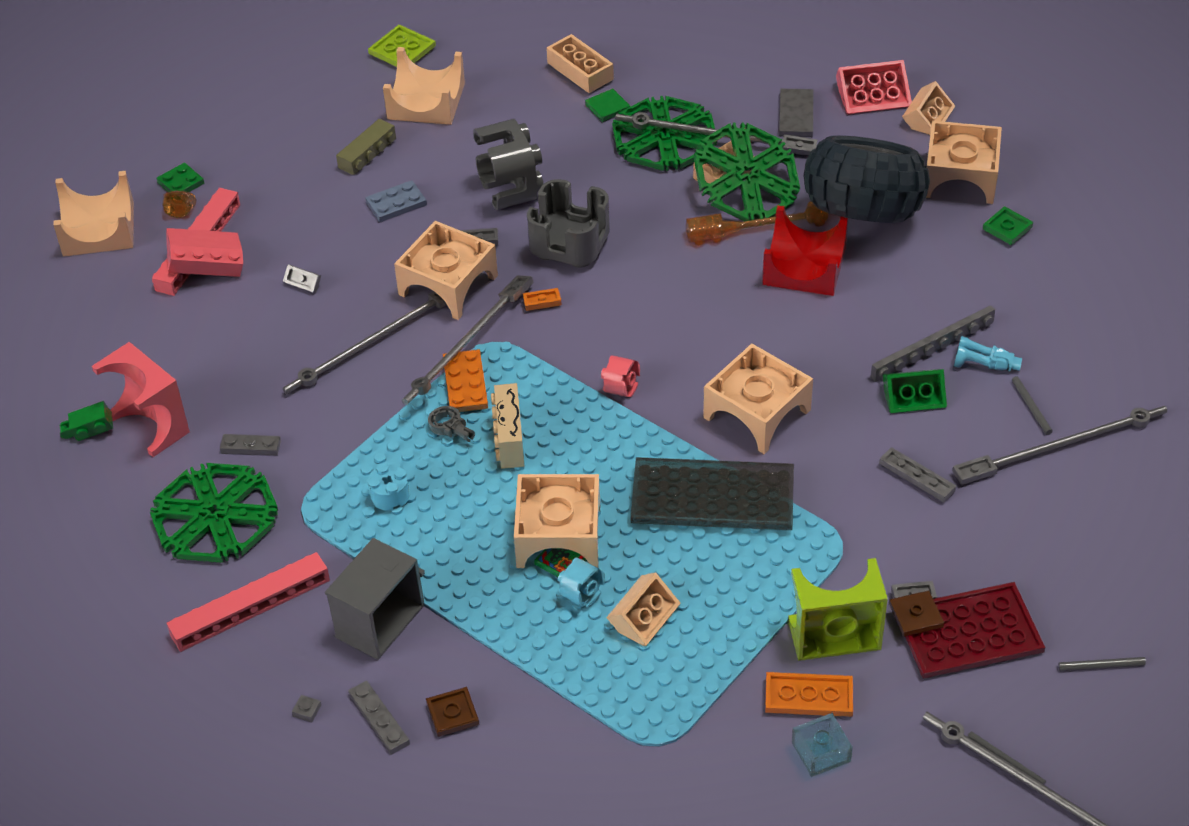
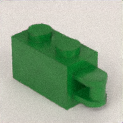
[59,401,113,441]

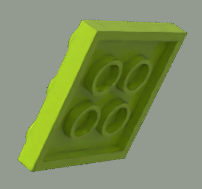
[368,25,436,67]

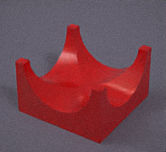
[762,205,848,296]

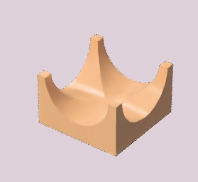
[383,47,465,125]
[926,121,1002,204]
[53,171,134,256]
[394,221,498,320]
[703,344,813,454]
[514,474,600,568]

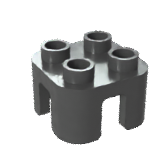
[473,118,544,210]
[527,179,610,268]

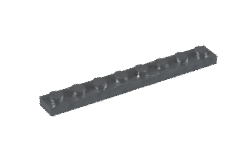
[871,305,996,382]

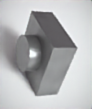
[292,695,322,722]

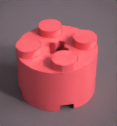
[601,355,640,397]

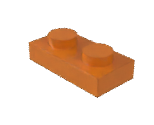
[522,288,562,311]

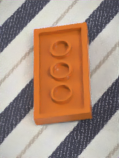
[443,349,488,412]
[765,672,853,717]

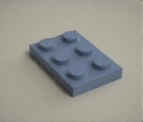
[365,180,427,222]

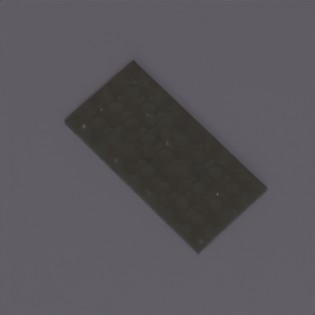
[630,457,794,530]

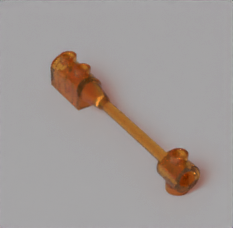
[685,201,828,246]

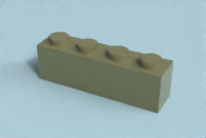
[336,119,396,175]

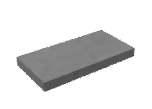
[779,88,813,137]

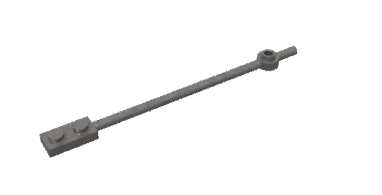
[615,112,818,156]
[402,275,534,405]
[282,291,468,394]
[952,406,1167,485]
[923,712,1108,826]

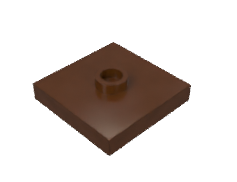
[889,590,944,637]
[426,687,480,737]

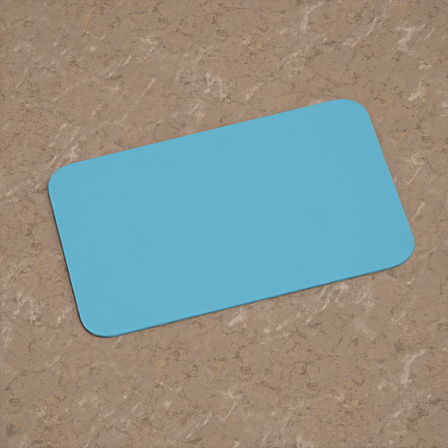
[301,342,843,746]

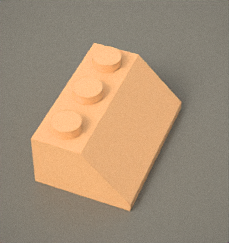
[902,81,955,135]
[606,572,680,646]

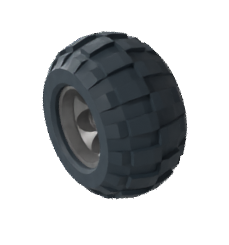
[803,135,930,223]

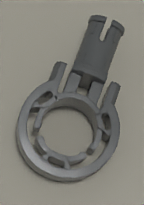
[428,406,475,442]

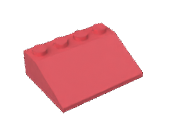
[836,60,912,115]
[166,228,243,277]

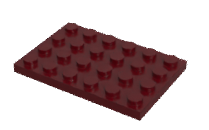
[905,582,1046,679]

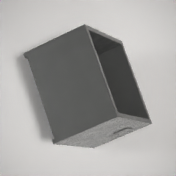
[325,538,425,660]

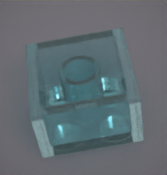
[792,713,853,777]

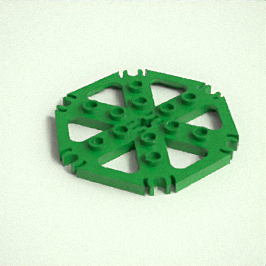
[612,96,717,171]
[693,122,800,223]
[150,463,278,563]

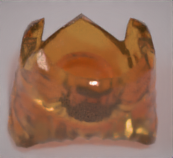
[162,190,197,218]

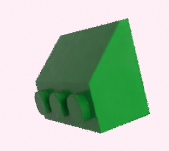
[883,369,947,413]

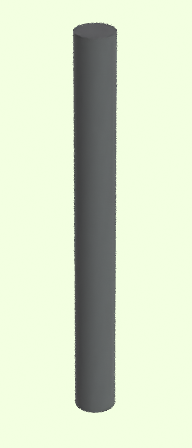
[1012,376,1053,435]
[1058,657,1146,671]
[967,731,1046,785]

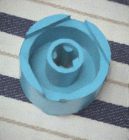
[368,463,410,510]
[558,558,605,607]

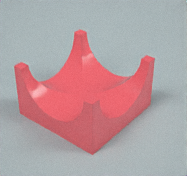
[92,342,190,457]

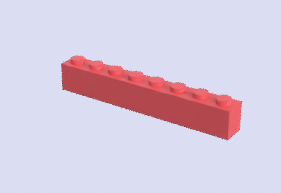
[152,188,240,296]
[166,552,330,652]

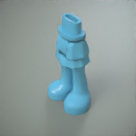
[954,336,1022,371]

